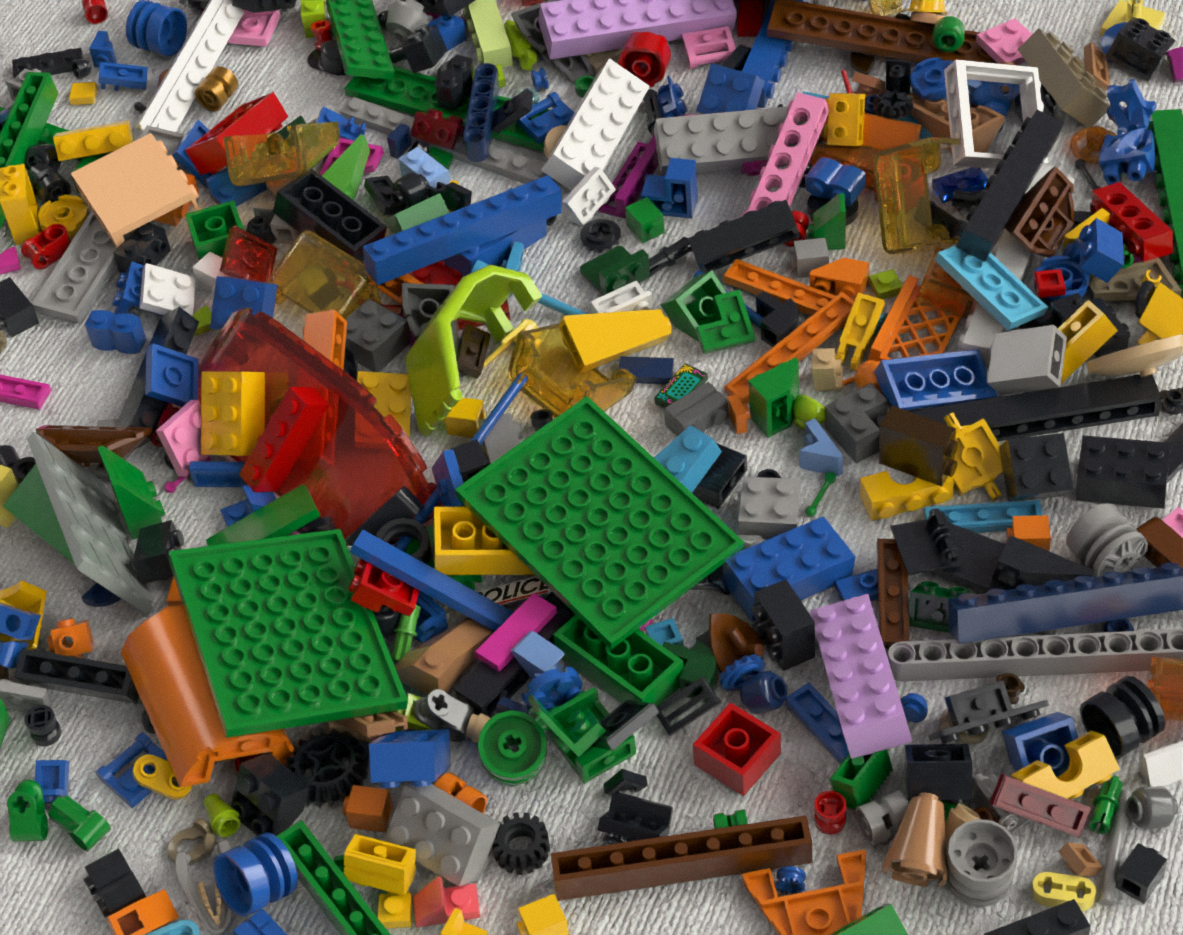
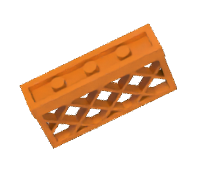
[867,275,967,362]

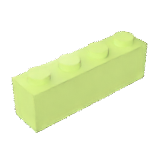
[462,0,513,68]

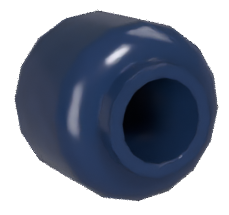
[740,671,787,714]

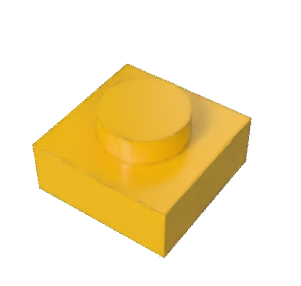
[378,892,413,928]

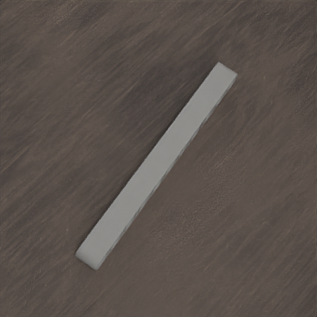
[888,629,1183,682]

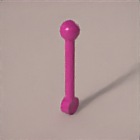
[165,456,211,493]

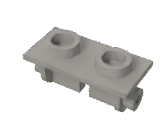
[973,773,1029,835]

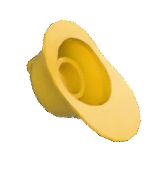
[903,0,947,16]

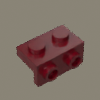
[411,108,466,150]

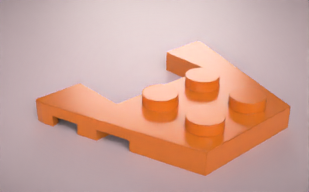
[742,849,866,935]

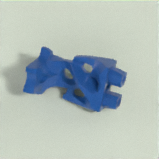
[1098,79,1157,185]

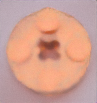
[1148,656,1183,721]

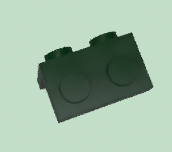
[580,246,650,296]

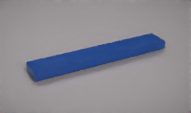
[349,530,514,632]

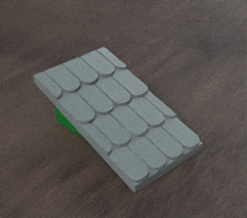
[3,432,154,616]

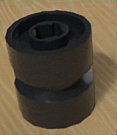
[27,162,71,204]

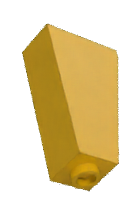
[558,309,672,374]

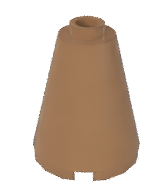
[882,793,948,887]

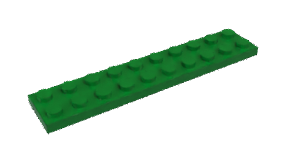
[344,66,549,152]

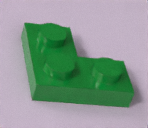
[696,290,756,354]

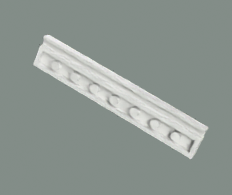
[135,0,244,132]

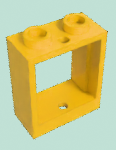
[0,164,40,245]

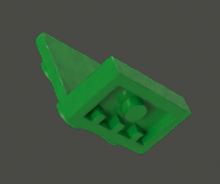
[527,694,606,757]

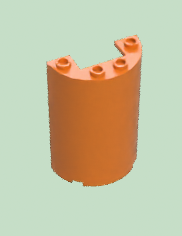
[121,604,294,787]

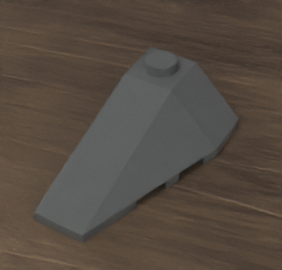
[511,0,595,84]
[401,283,460,380]

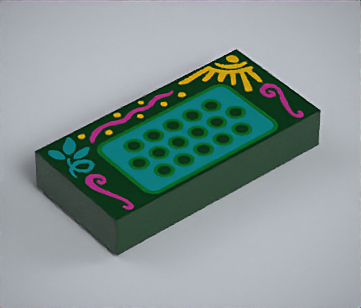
[654,363,708,408]

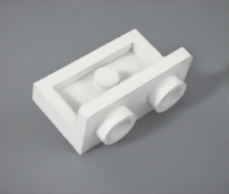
[590,281,653,313]

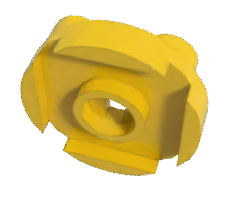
[38,195,89,238]

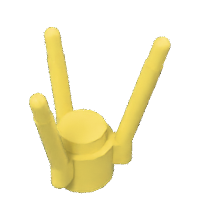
[483,319,540,371]

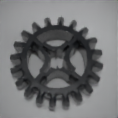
[286,728,369,808]

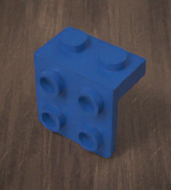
[112,262,164,316]

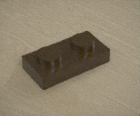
[456,323,491,379]

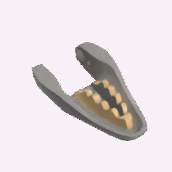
[176,840,231,934]

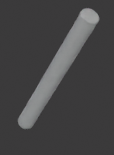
[1099,789,1132,906]

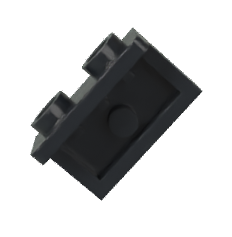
[597,792,673,841]

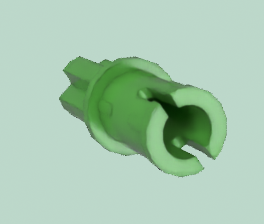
[391,605,421,662]

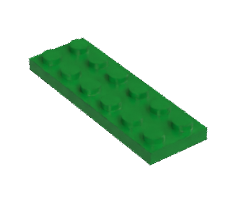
[326,0,395,80]

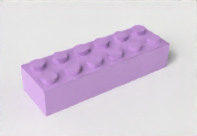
[810,594,913,759]

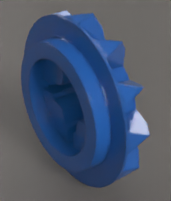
[720,654,765,691]

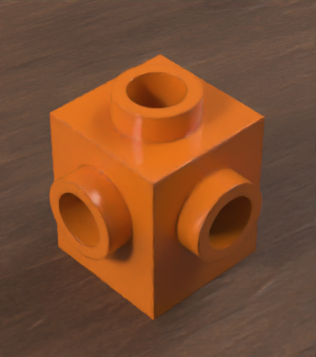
[47,618,95,658]

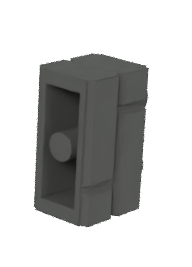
[664,382,729,437]

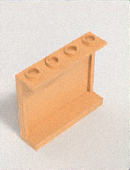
[71,133,199,249]

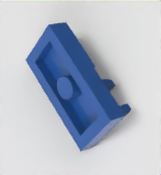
[98,62,148,91]
[314,106,366,141]

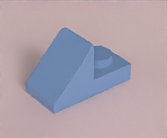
[799,419,843,476]
[510,631,566,680]

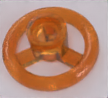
[1070,126,1117,164]

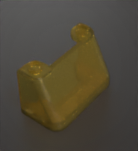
[223,122,340,186]
[266,230,382,319]
[508,324,637,418]

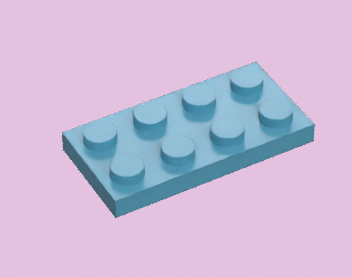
[935,245,1048,330]

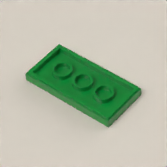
[206,483,321,546]

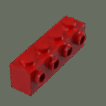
[239,387,329,492]

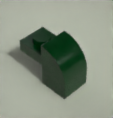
[662,641,717,703]

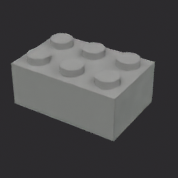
[384,783,500,886]

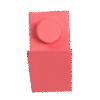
[413,876,480,928]

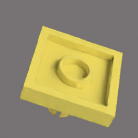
[1100,0,1165,36]

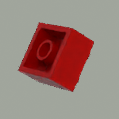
[692,702,781,796]

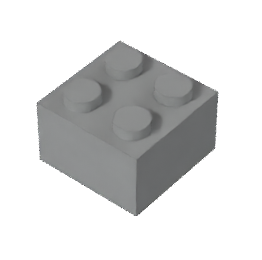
[738,477,801,540]

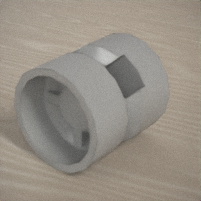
[856,791,909,846]

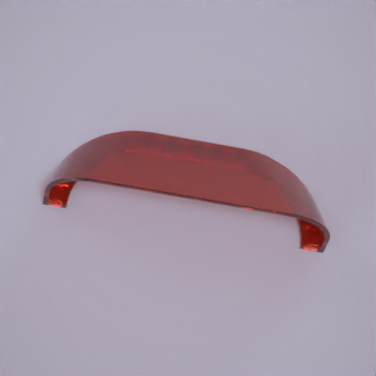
[181,307,443,546]

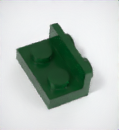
[909,581,976,633]

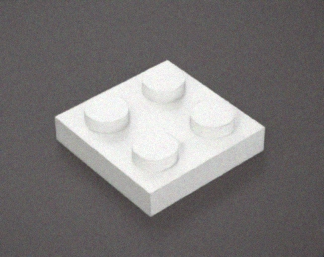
[140,263,195,316]

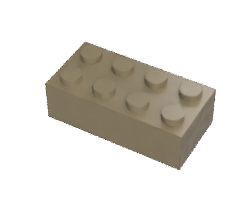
[1017,28,1110,128]

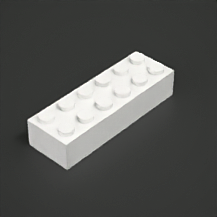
[541,58,650,191]

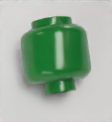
[932,16,965,53]

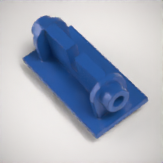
[657,76,688,118]

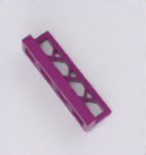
[598,135,659,219]

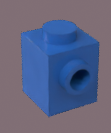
[427,14,466,51]

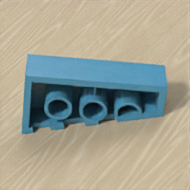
[654,425,722,493]

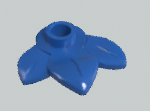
[971,81,1019,112]

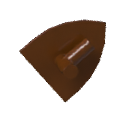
[709,613,765,673]

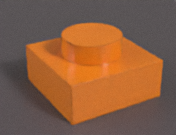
[727,394,751,434]

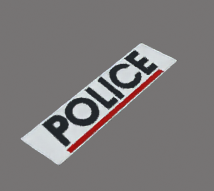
[456,576,552,616]

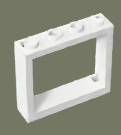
[944,60,1048,169]

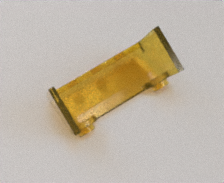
[874,137,960,255]

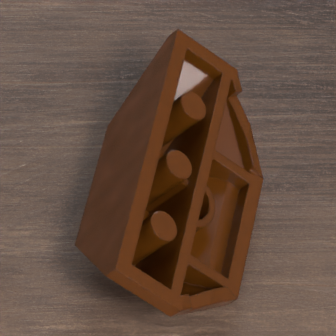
[1005,166,1074,258]
[36,425,152,468]

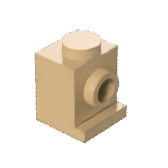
[812,348,843,391]

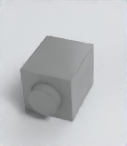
[790,238,829,278]

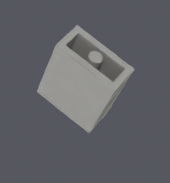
[987,325,1067,395]

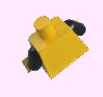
[1135,270,1183,345]

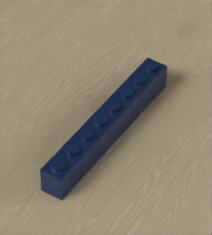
[948,563,1183,644]

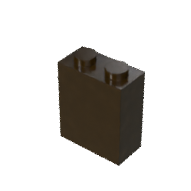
[879,406,958,486]

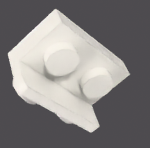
[562,166,616,225]

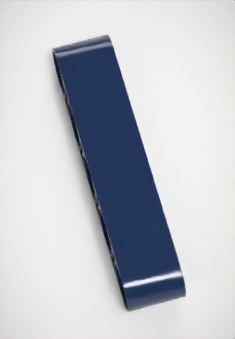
[464,63,499,162]

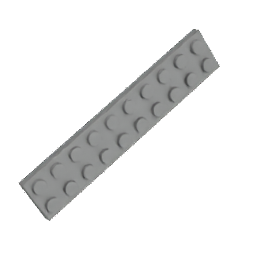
[32,125,185,323]

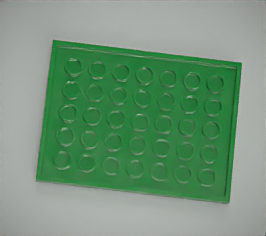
[455,396,744,650]
[168,529,408,738]

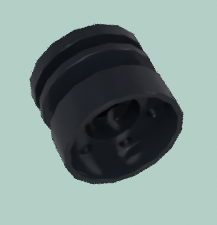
[1080,676,1166,759]

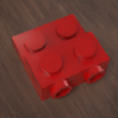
[348,558,419,617]

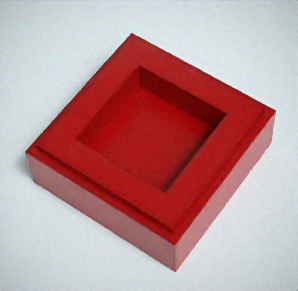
[1033,269,1066,298]

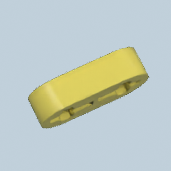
[1032,872,1096,911]

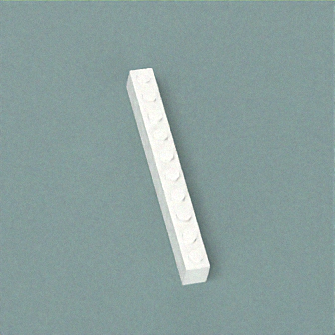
[958,165,1061,367]

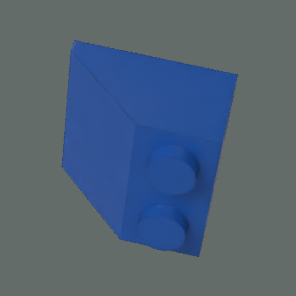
[1001,712,1078,777]

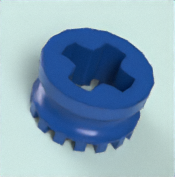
[531,68,549,92]
[776,866,806,895]

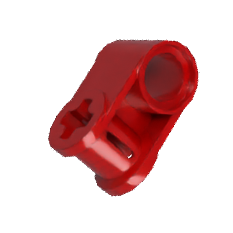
[21,224,71,270]

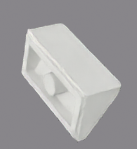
[1140,741,1183,787]

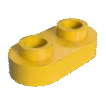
[133,754,193,800]

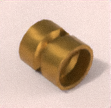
[195,66,239,112]

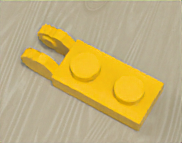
[836,292,885,371]

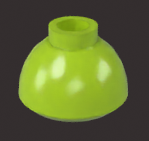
[793,394,826,431]

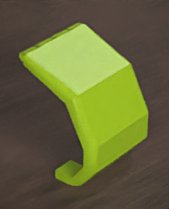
[405,265,542,437]

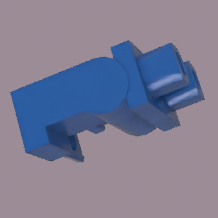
[0,602,41,669]

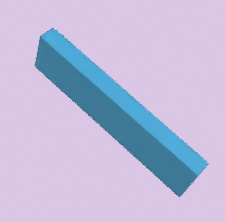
[923,500,1042,533]

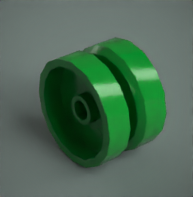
[478,710,547,786]

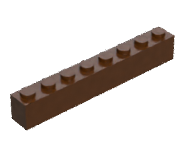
[551,815,813,901]

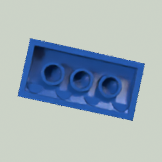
[874,349,997,410]

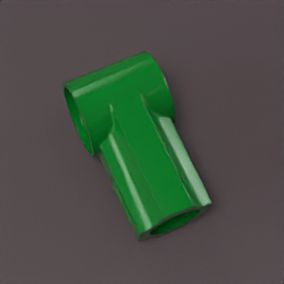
[48,795,111,852]

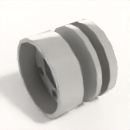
[1066,503,1148,577]
[947,819,1018,906]

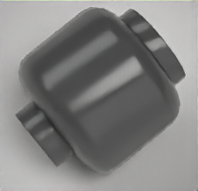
[1126,786,1178,829]

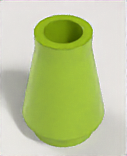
[203,793,241,837]

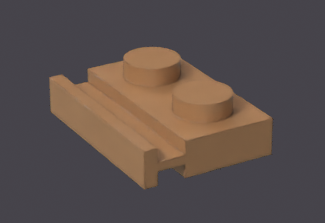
[340,711,408,740]

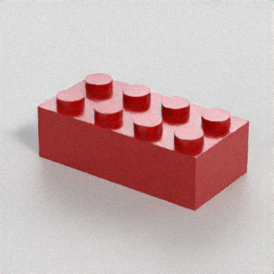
[185,92,289,175]

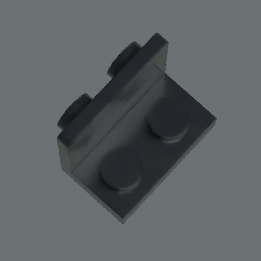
[1106,17,1176,81]

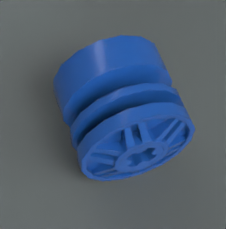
[126,0,187,57]
[213,832,298,917]

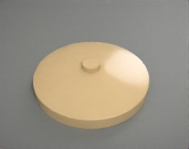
[1086,334,1183,377]

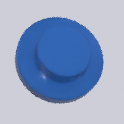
[900,693,928,723]

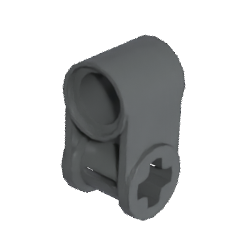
[413,689,475,742]

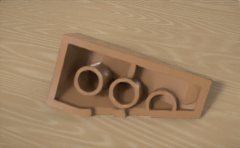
[907,92,1005,153]
[395,617,494,700]

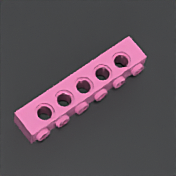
[742,92,829,217]

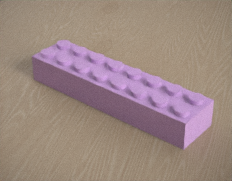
[538,0,737,60]

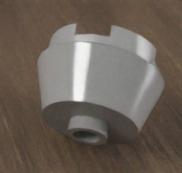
[386,0,433,42]

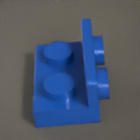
[206,157,267,207]

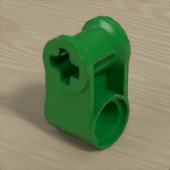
[7,780,48,842]

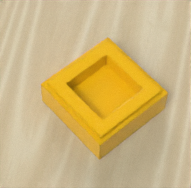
[69,82,98,105]

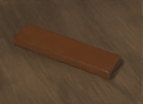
[876,538,910,649]

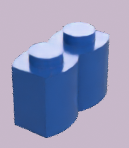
[805,157,866,206]
[84,310,147,354]

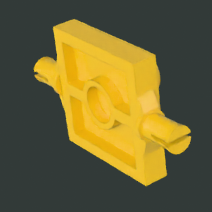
[943,413,1003,501]

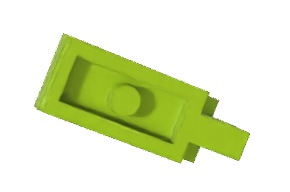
[504,20,537,71]

